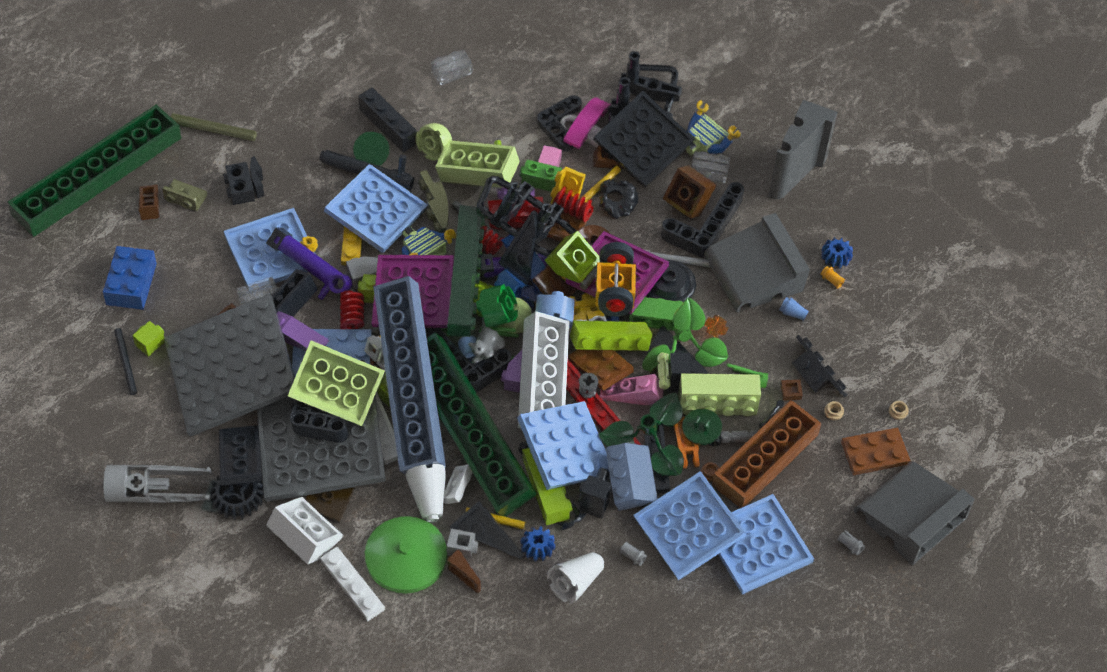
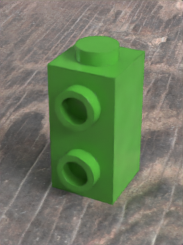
[519,160,562,191]

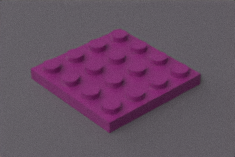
[566,231,669,315]
[372,255,455,328]

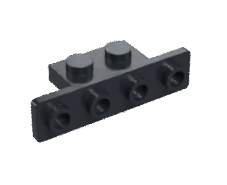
[792,335,848,397]

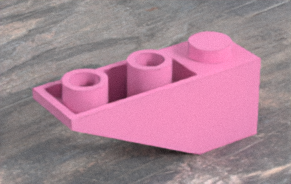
[600,374,664,405]

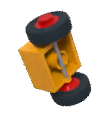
[595,242,636,317]

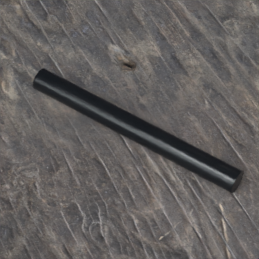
[114,328,137,395]

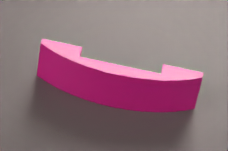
[563,97,610,149]

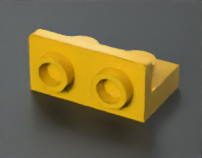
[550,167,586,204]

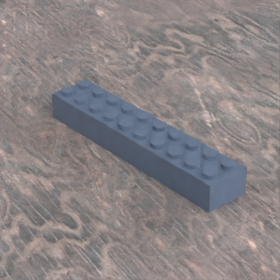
[373,276,446,475]

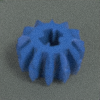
[821,237,853,269]
[521,526,555,561]

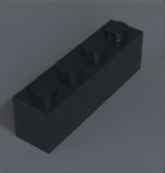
[358,87,417,153]
[272,269,318,317]

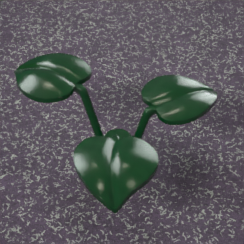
[599,393,684,476]

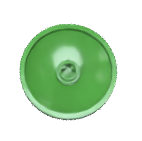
[365,516,447,593]

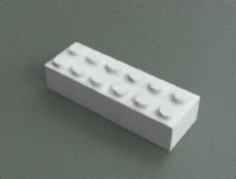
[518,312,569,428]

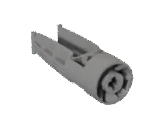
[104,465,213,503]

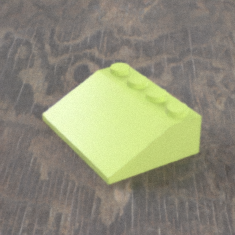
[288,341,385,426]

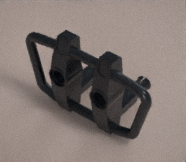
[608,51,682,122]
[477,176,577,257]

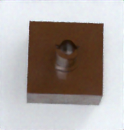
[662,165,716,219]

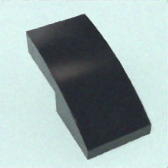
[250,156,264,198]

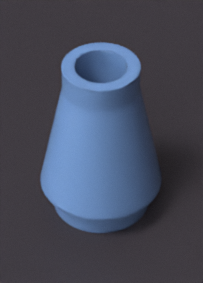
[779,297,809,321]

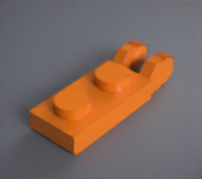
[673,417,700,469]

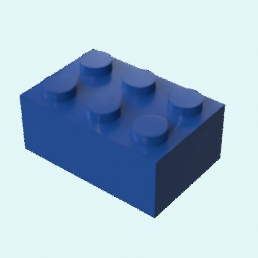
[103,246,157,310]

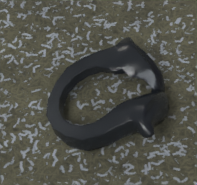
[558,503,586,530]

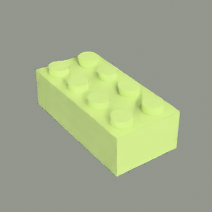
[435,140,519,188]
[678,374,761,416]

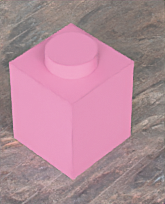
[538,146,562,167]

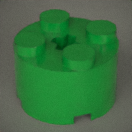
[476,284,518,328]

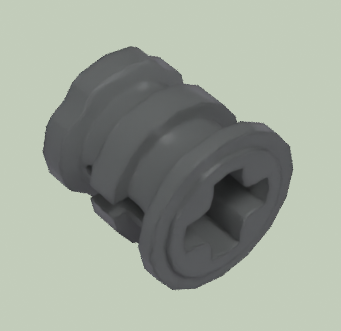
[579,373,598,398]

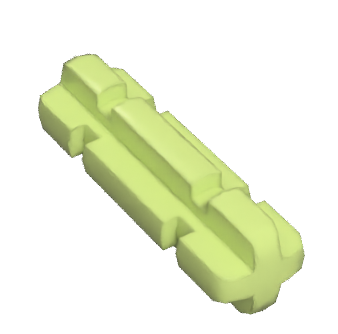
[657,352,670,390]

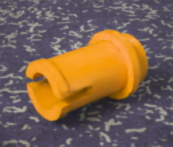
[821,266,845,289]

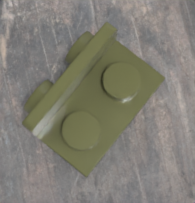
[162,179,207,211]

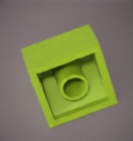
[545,231,600,283]

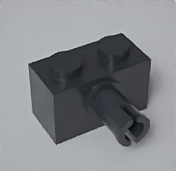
[578,468,611,519]

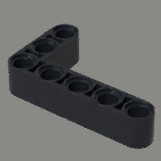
[661,182,744,257]
[425,328,512,393]
[290,346,348,443]

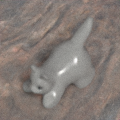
[468,317,505,364]

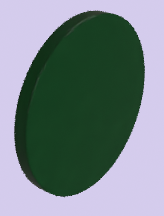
[353,131,390,166]
[682,409,722,445]

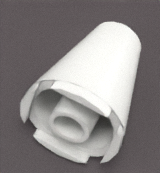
[406,464,446,522]
[547,552,604,603]

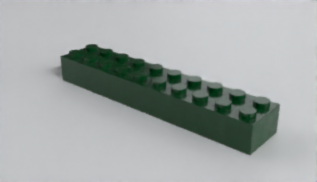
[7,104,182,237]
[427,333,538,517]

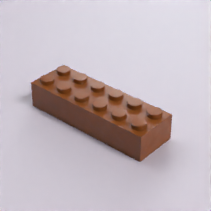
[712,400,821,508]

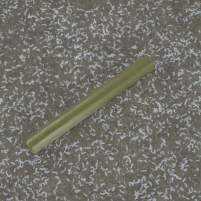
[171,113,257,141]

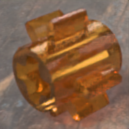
[704,315,729,338]

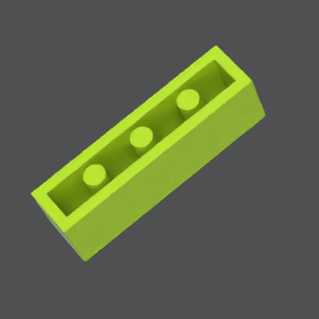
[570,320,652,351]
[523,448,572,525]

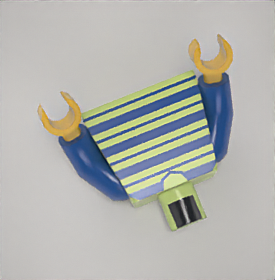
[686,100,741,157]
[402,227,457,255]

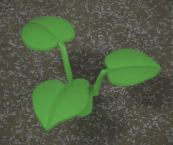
[642,297,728,372]

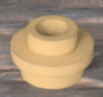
[824,401,844,420]
[889,401,909,420]

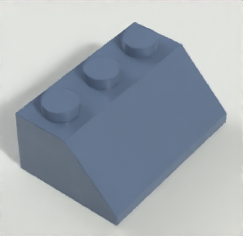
[605,443,658,511]

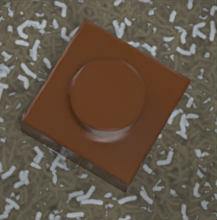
[780,379,803,401]

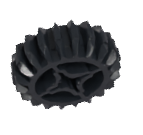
[209,475,264,521]

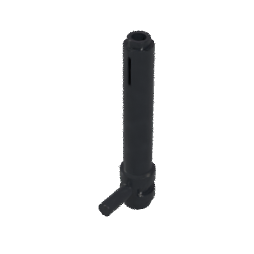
[319,150,415,191]

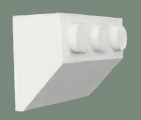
[267,497,343,564]

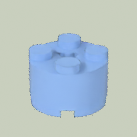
[535,291,575,328]

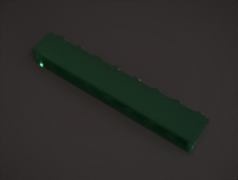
[447,205,485,337]

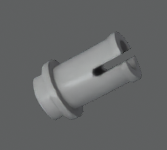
[838,530,865,555]
[619,542,647,566]

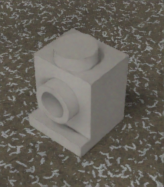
[447,529,478,559]

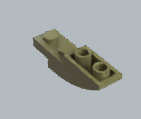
[418,170,449,233]

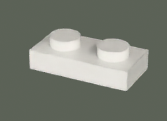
[443,465,472,504]

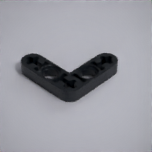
[537,95,582,152]

